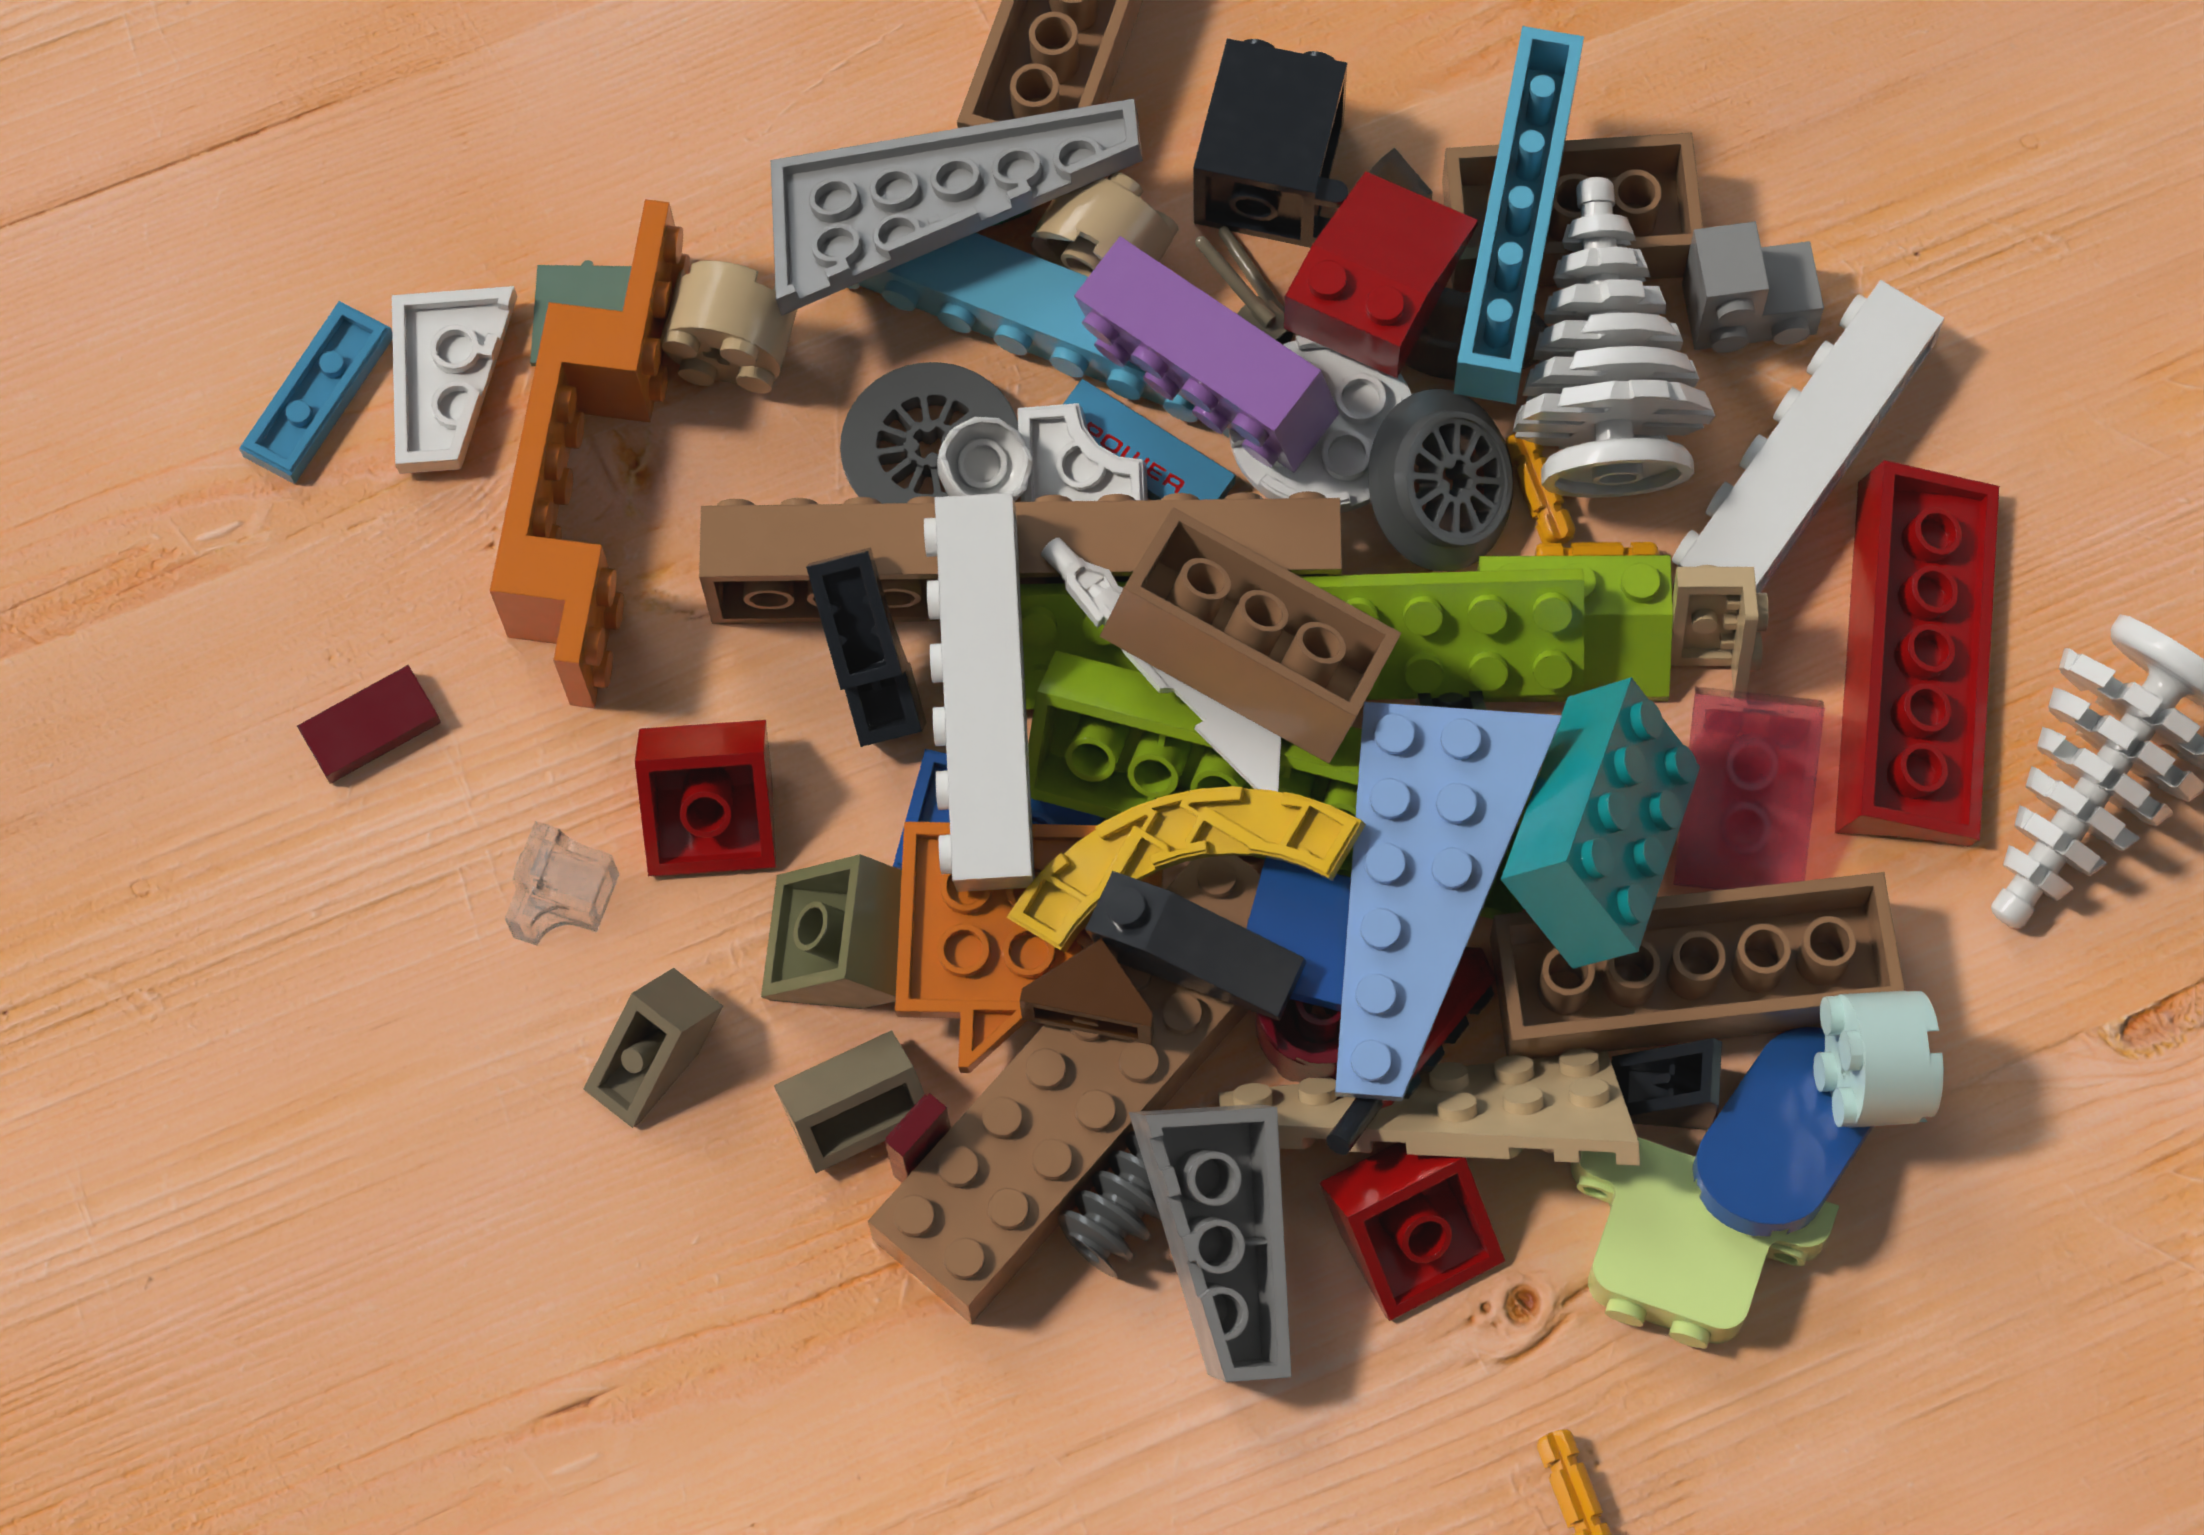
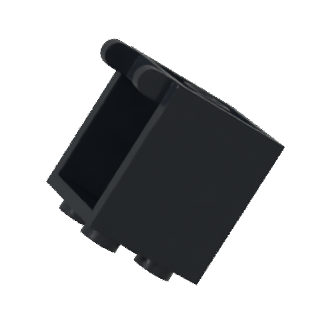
[1193,38,1348,248]

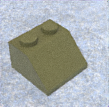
[761,854,902,1009]

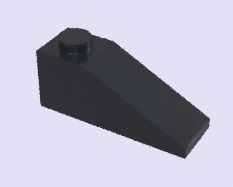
[1085,871,1307,1021]

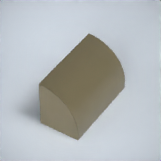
[774,1030,925,1173]

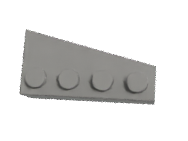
[1129,1104,1292,1382]

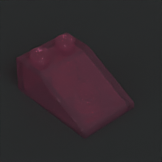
[1673,686,1825,890]

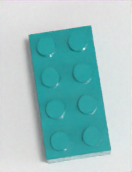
[1501,677,1700,969]

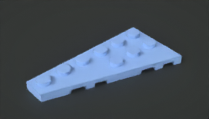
[1335,702,1562,1101]

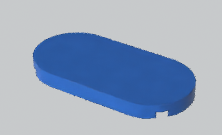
[1692,1027,1874,1236]

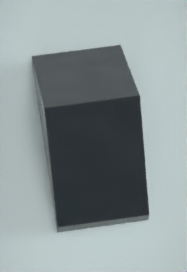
[1611,1038,1722,1130]

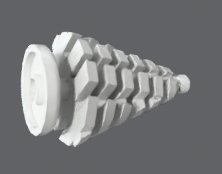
[1512,177,1715,498]
[1991,614,2204,928]

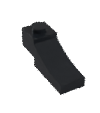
[806,547,927,747]

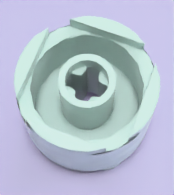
[1813,991,1944,1128]

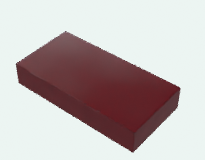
[297,665,441,784]
[885,1093,951,1183]

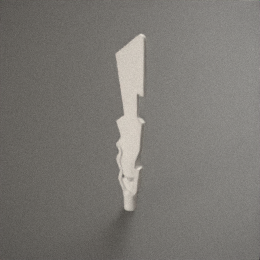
[1041,537,1281,792]

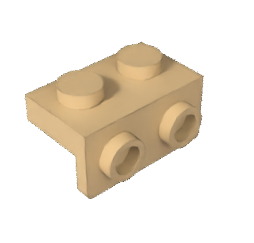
[1671,565,1769,694]

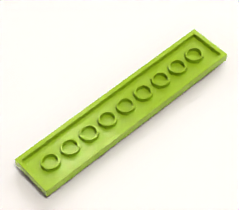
[1020,568,1584,709]

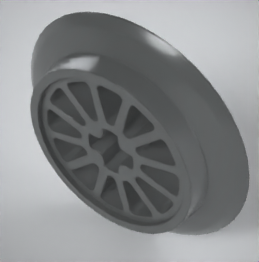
[840,362,1018,504]
[1368,389,1514,572]

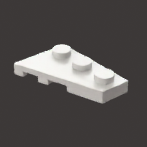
[392,286,518,474]

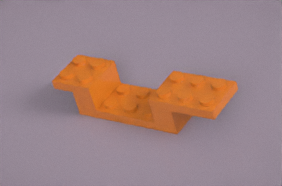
[489,199,690,709]

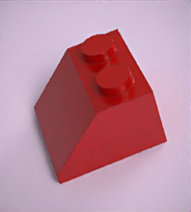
[635,720,776,877]
[1319,1142,1505,1321]

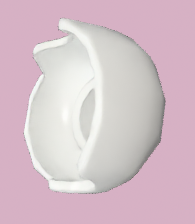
[937,417,1033,501]

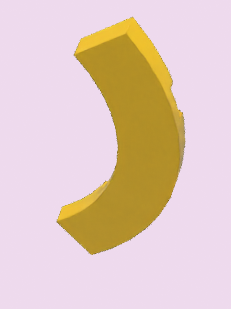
[1006,786,1366,953]

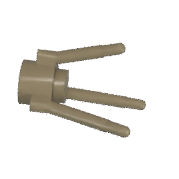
[1195,226,1295,345]

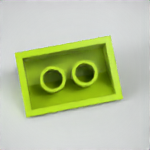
[1477,555,1673,702]

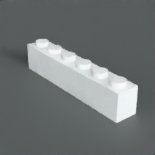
[1672,280,1944,593]
[924,492,1035,892]

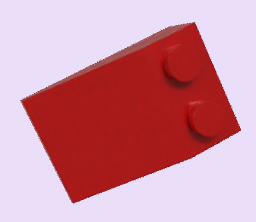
[1284,171,1478,378]

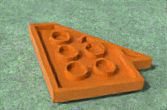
[895,822,1163,1073]

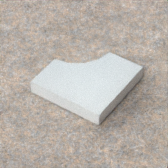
[1017,403,1148,502]

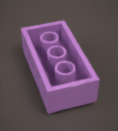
[1074,236,1339,473]

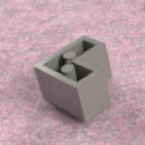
[1682,221,1824,353]

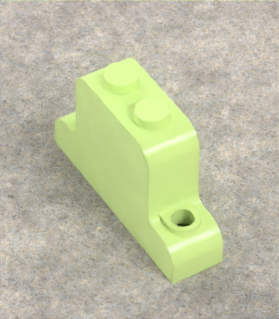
[1570,1137,1839,1349]

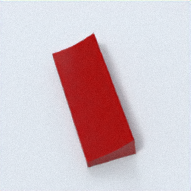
[1835,460,2000,847]

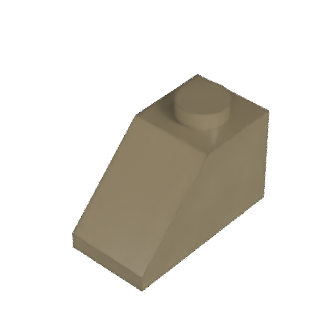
[583,968,723,1128]

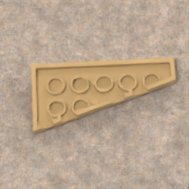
[1218,1048,1640,1166]

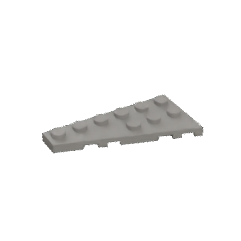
[770,99,1143,316]

